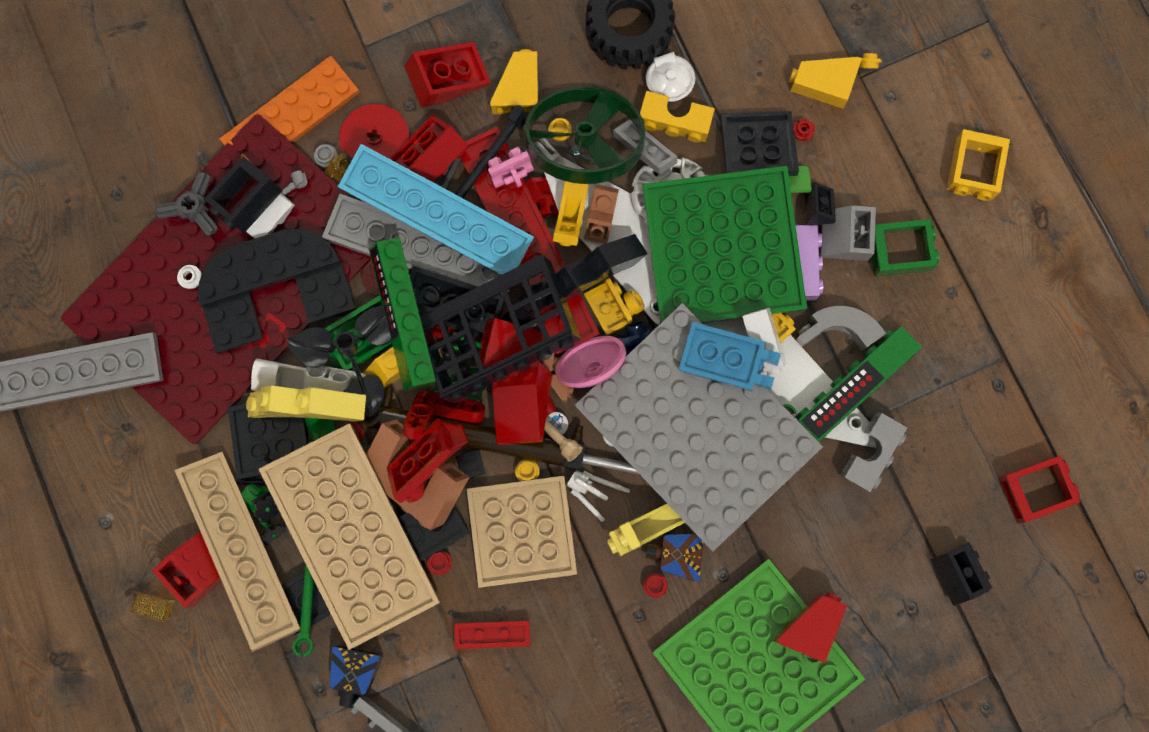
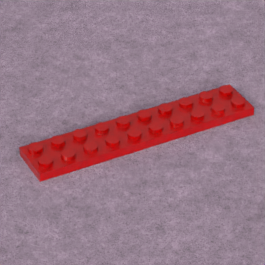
[460,126,600,356]

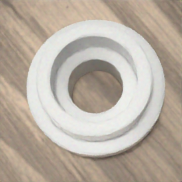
[177,265,202,289]

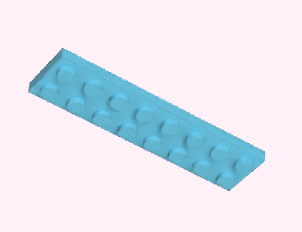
[338,144,534,275]

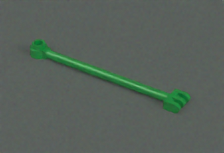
[293,563,315,657]

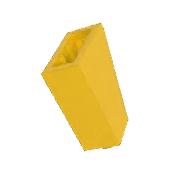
[491,49,538,114]
[789,57,862,109]

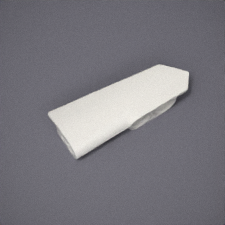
[251,358,366,392]

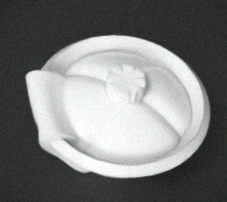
[646,52,695,101]

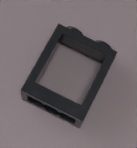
[204,157,283,233]

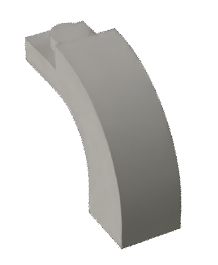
[796,306,886,351]

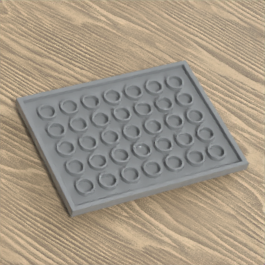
[575,303,823,551]

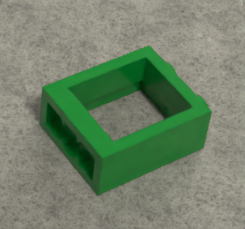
[872,219,940,277]

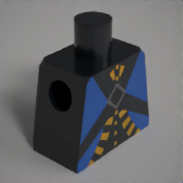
[330,645,384,708]

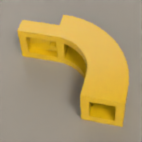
[553,181,589,246]

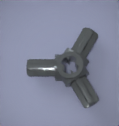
[156,172,218,236]

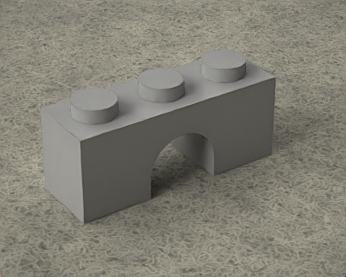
[840,412,907,492]

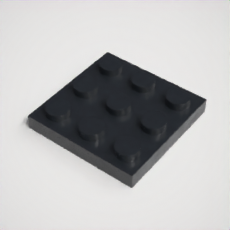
[720,111,799,176]
[228,404,309,480]

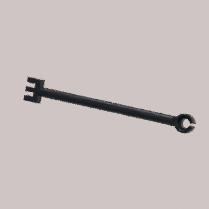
[455,106,528,198]

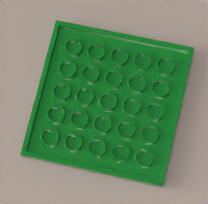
[643,166,807,324]

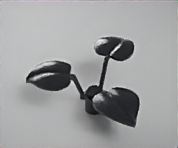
[287,306,391,417]

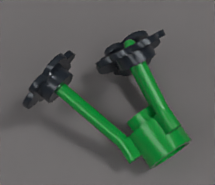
[242,484,286,545]

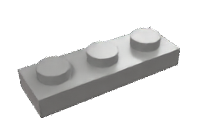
[613,119,677,175]

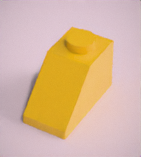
[363,347,401,390]

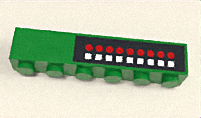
[369,238,436,391]
[795,326,922,442]

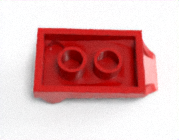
[386,418,468,503]

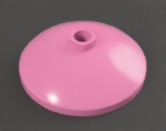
[555,336,626,388]

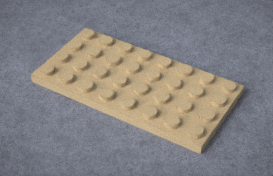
[259,423,440,650]

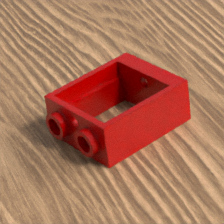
[998,456,1080,524]

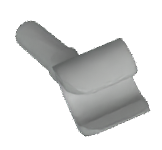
[281,171,307,196]

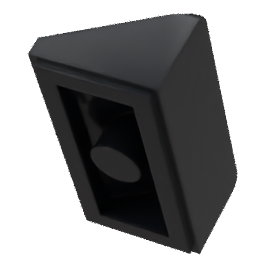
[804,182,836,225]

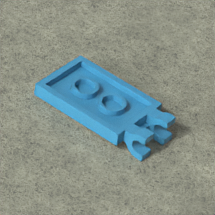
[679,322,781,391]

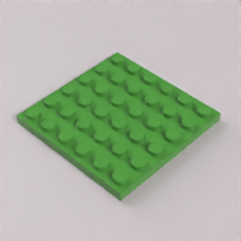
[652,559,865,732]

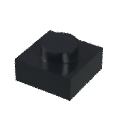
[456,450,486,479]

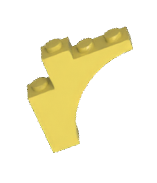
[246,385,366,422]
[606,504,685,556]

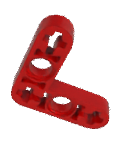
[403,391,485,440]

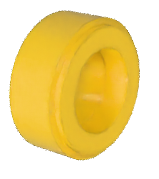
[623,289,645,314]

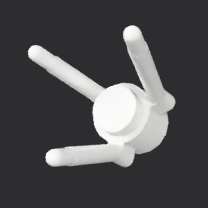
[567,470,630,522]

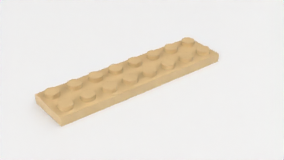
[175,452,300,652]

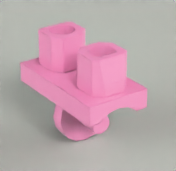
[488,147,534,188]

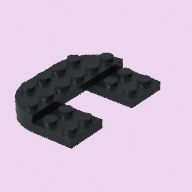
[198,229,356,354]

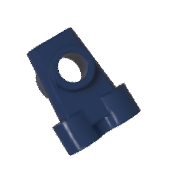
[613,322,651,350]

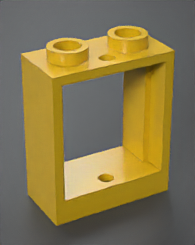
[946,129,1010,201]

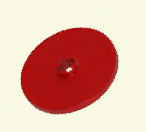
[339,104,410,159]

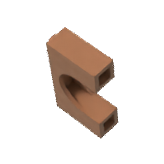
[366,419,469,530]

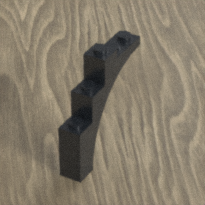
[501,234,648,326]

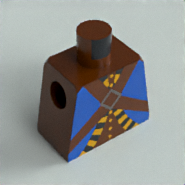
[646,534,704,582]

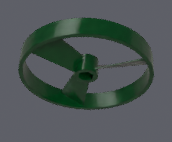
[525,87,645,184]

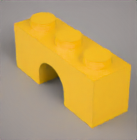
[640,91,715,143]

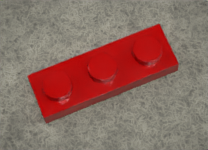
[454,620,531,649]

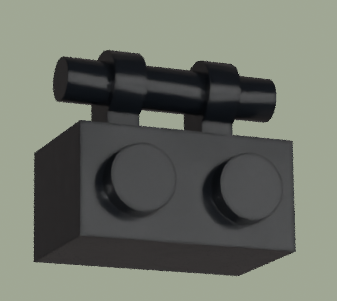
[931,542,992,606]

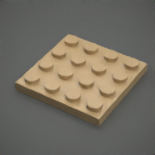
[467,476,577,588]

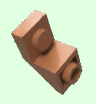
[584,184,619,244]
[543,353,574,404]

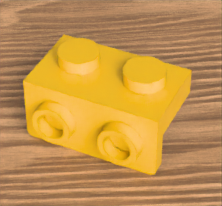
[584,278,634,336]

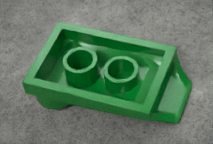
[325,295,392,371]

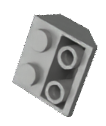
[820,205,876,261]

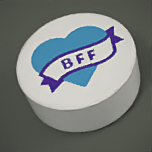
[546,412,568,435]

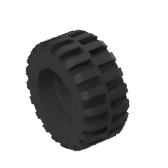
[586,0,675,70]

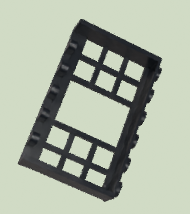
[420,255,581,403]

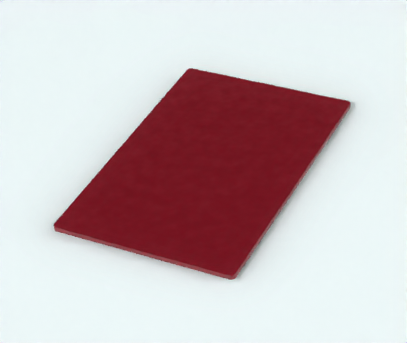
[61,115,371,444]

